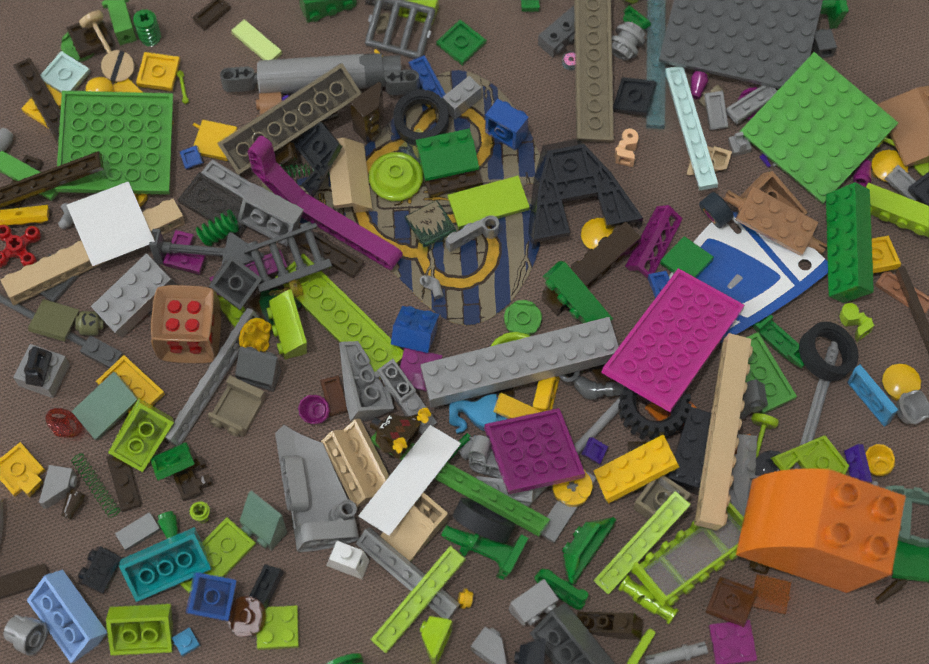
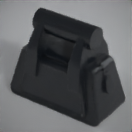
[24,346,52,387]

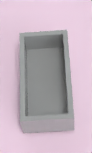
[91,253,178,338]

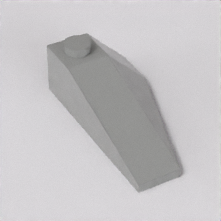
[339,341,394,422]

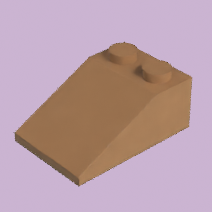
[740,171,807,215]

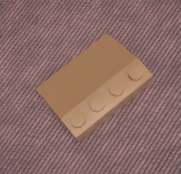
[877,86,929,167]

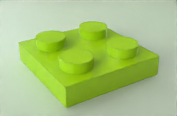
[257,606,299,650]

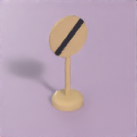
[79,10,134,82]

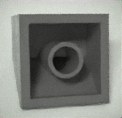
[209,256,262,310]

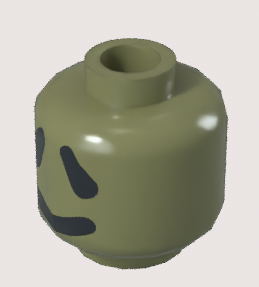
[76,311,103,336]

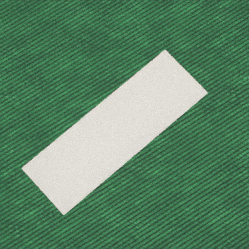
[359,425,461,535]

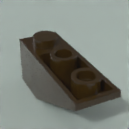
[577,612,643,640]

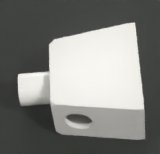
[327,541,370,579]

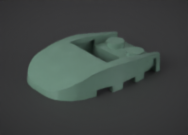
[884,485,929,547]

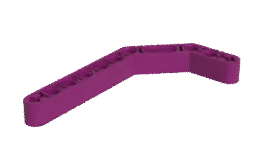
[248,136,403,270]

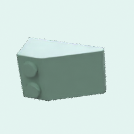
[240,491,288,550]

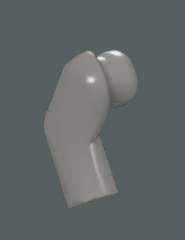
[58,203,73,229]
[420,275,443,299]

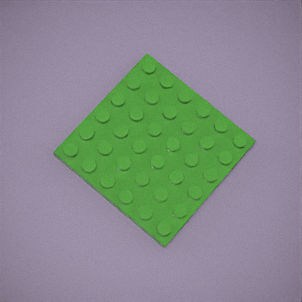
[740,52,898,205]
[55,91,173,194]

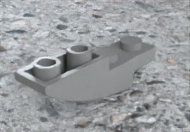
[377,359,437,434]
[731,434,759,515]

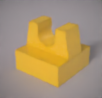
[17,471,44,497]

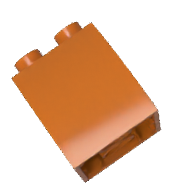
[736,469,906,593]

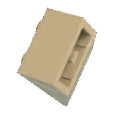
[380,492,449,562]

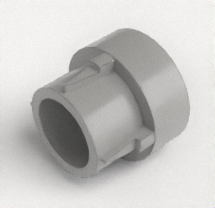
[3,615,47,656]

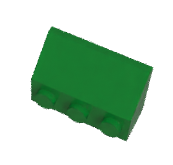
[416,129,479,181]

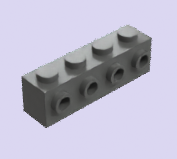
[538,6,575,58]

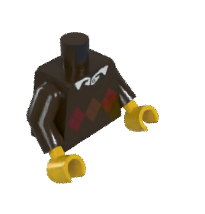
[370,407,431,459]

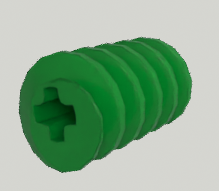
[133,9,161,46]
[196,209,239,246]

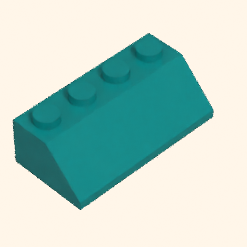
[119,527,211,602]

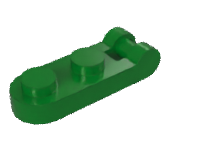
[535,569,588,610]

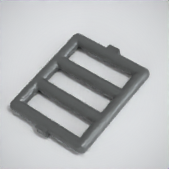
[365,0,435,59]

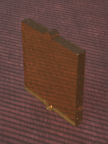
[753,574,791,615]

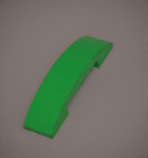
[752,315,805,368]

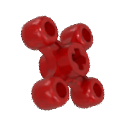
[0,225,41,268]

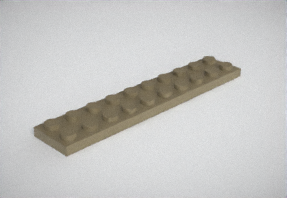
[574,0,614,143]

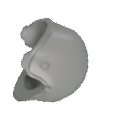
[896,390,929,425]

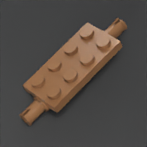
[723,186,827,256]

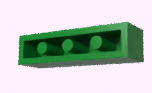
[542,261,613,324]

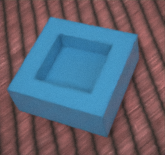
[172,627,200,657]

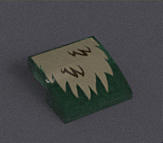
[404,200,456,248]

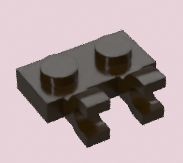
[173,456,214,501]

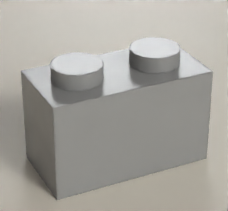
[442,76,482,120]

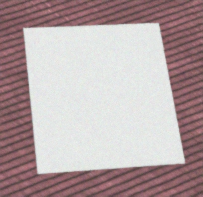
[67,181,155,266]

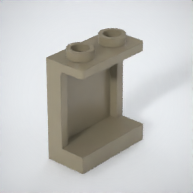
[207,376,266,437]

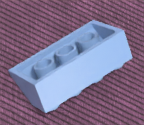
[27,570,107,663]

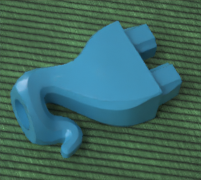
[449,394,507,434]

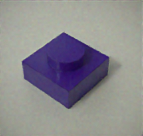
[581,437,608,464]

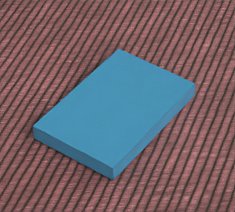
[848,365,898,427]

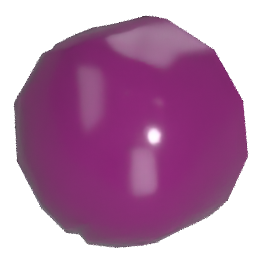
[298,395,330,424]

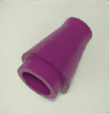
[690,71,709,100]
[853,160,872,187]

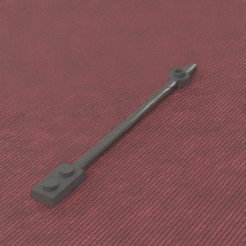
[0,294,123,368]

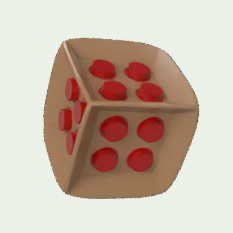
[151,285,221,363]

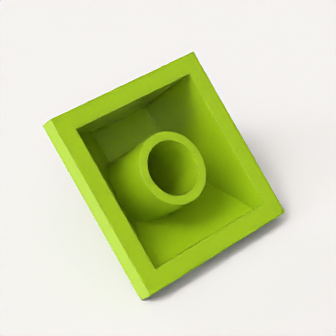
[420,616,452,664]

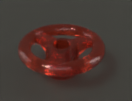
[45,408,82,438]

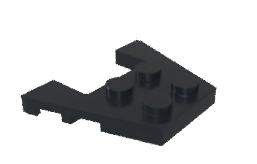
[290,122,343,197]

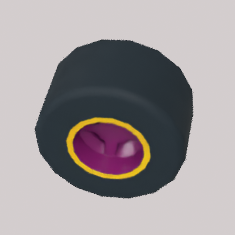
[699,192,734,228]

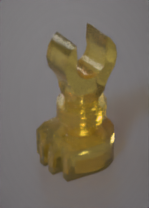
[269,279,303,298]

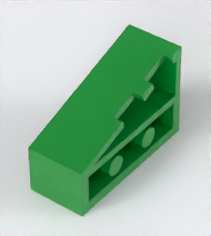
[299,0,357,23]

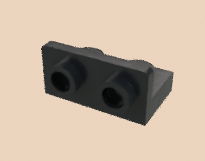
[77,546,121,594]

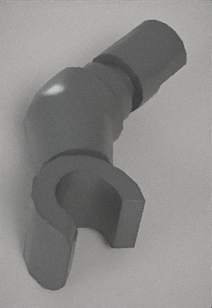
[559,370,623,400]

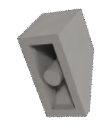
[39,465,78,509]
[471,627,506,664]

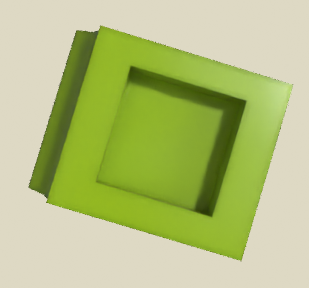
[839,303,875,342]

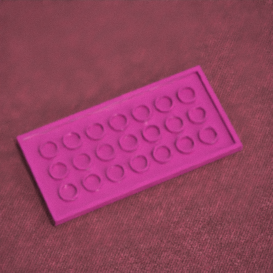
[602,268,745,412]

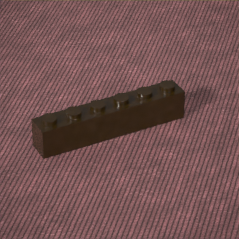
[542,222,641,316]

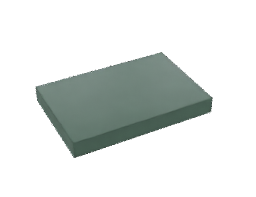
[72,372,138,440]

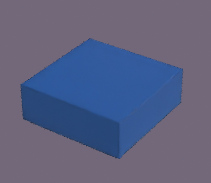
[180,145,204,169]

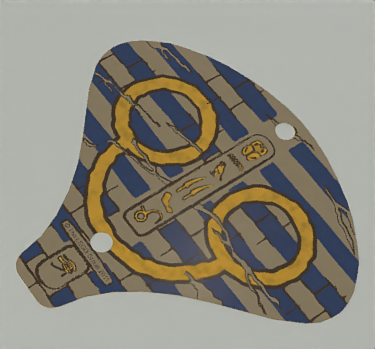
[295,70,541,325]

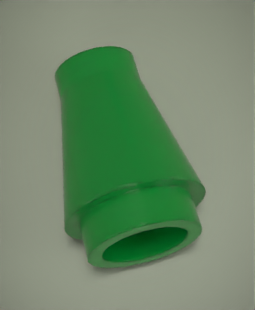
[157,511,178,539]

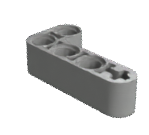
[469,435,502,478]

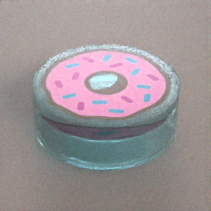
[562,51,575,70]

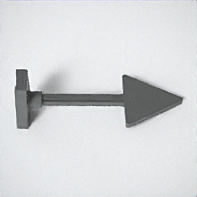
[149,229,264,265]

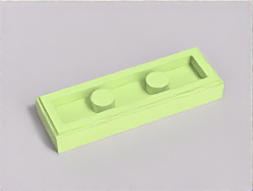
[231,20,282,60]

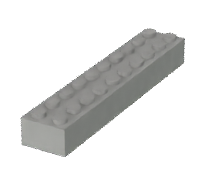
[420,317,619,408]

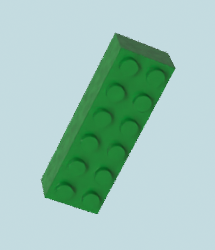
[826,182,874,303]

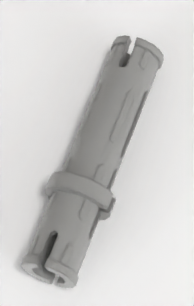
[645,641,708,664]

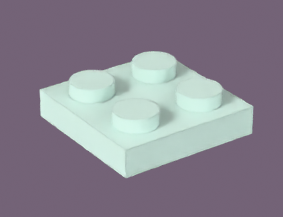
[40,51,90,93]

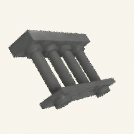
[243,222,332,293]

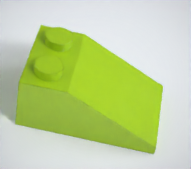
[108,398,174,472]

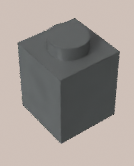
[812,29,837,58]

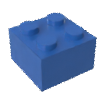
[485,99,529,151]
[391,306,439,353]
[185,572,237,621]

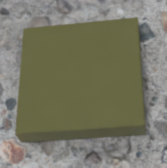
[28,299,79,342]

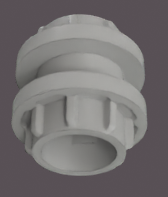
[612,22,645,61]

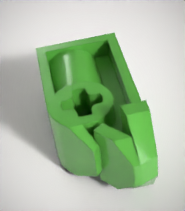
[102,0,137,45]

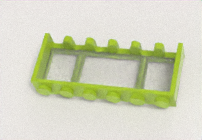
[631,502,744,608]

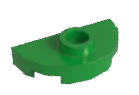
[623,5,652,29]

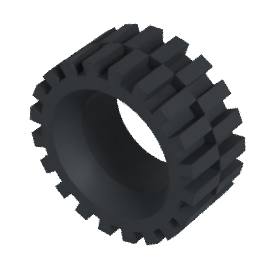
[618,386,691,441]

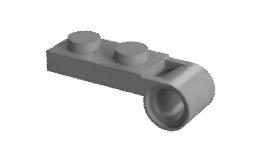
[446,215,499,252]

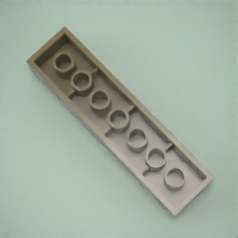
[217,63,362,175]

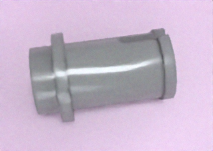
[458,435,476,460]

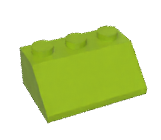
[266,289,307,360]
[106,604,173,655]

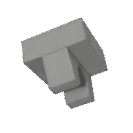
[728,132,752,156]

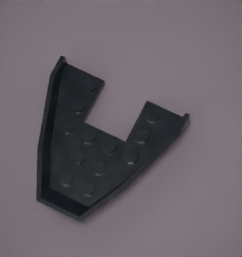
[528,139,643,249]

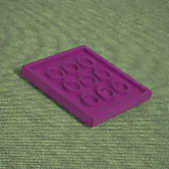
[484,408,585,495]

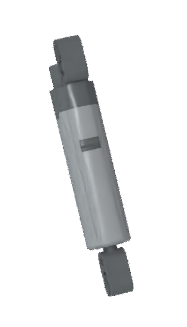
[220,53,420,95]

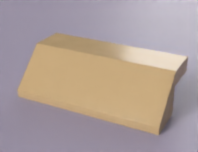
[329,138,372,213]
[321,419,389,508]

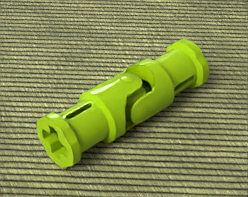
[618,575,679,624]

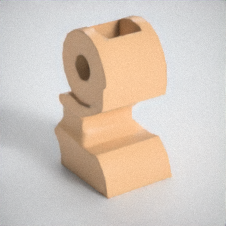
[614,129,639,167]

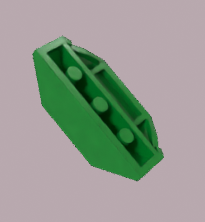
[562,517,617,586]

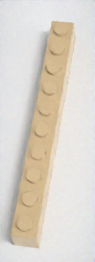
[0,199,185,306]
[694,333,753,530]

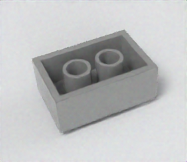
[237,183,304,247]

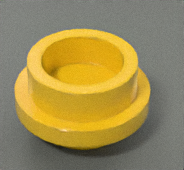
[457,588,473,609]

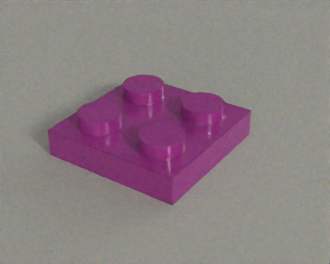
[400,348,442,392]
[709,620,757,664]

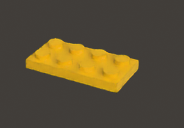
[593,434,680,504]

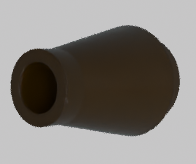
[61,489,86,520]

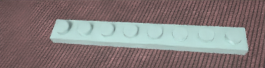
[665,66,718,191]

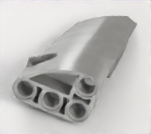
[275,425,359,552]

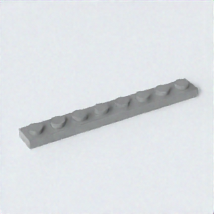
[165,308,260,446]

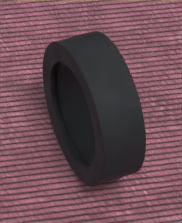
[393,89,449,146]
[799,322,859,381]
[453,498,515,543]

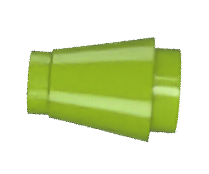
[190,501,210,524]

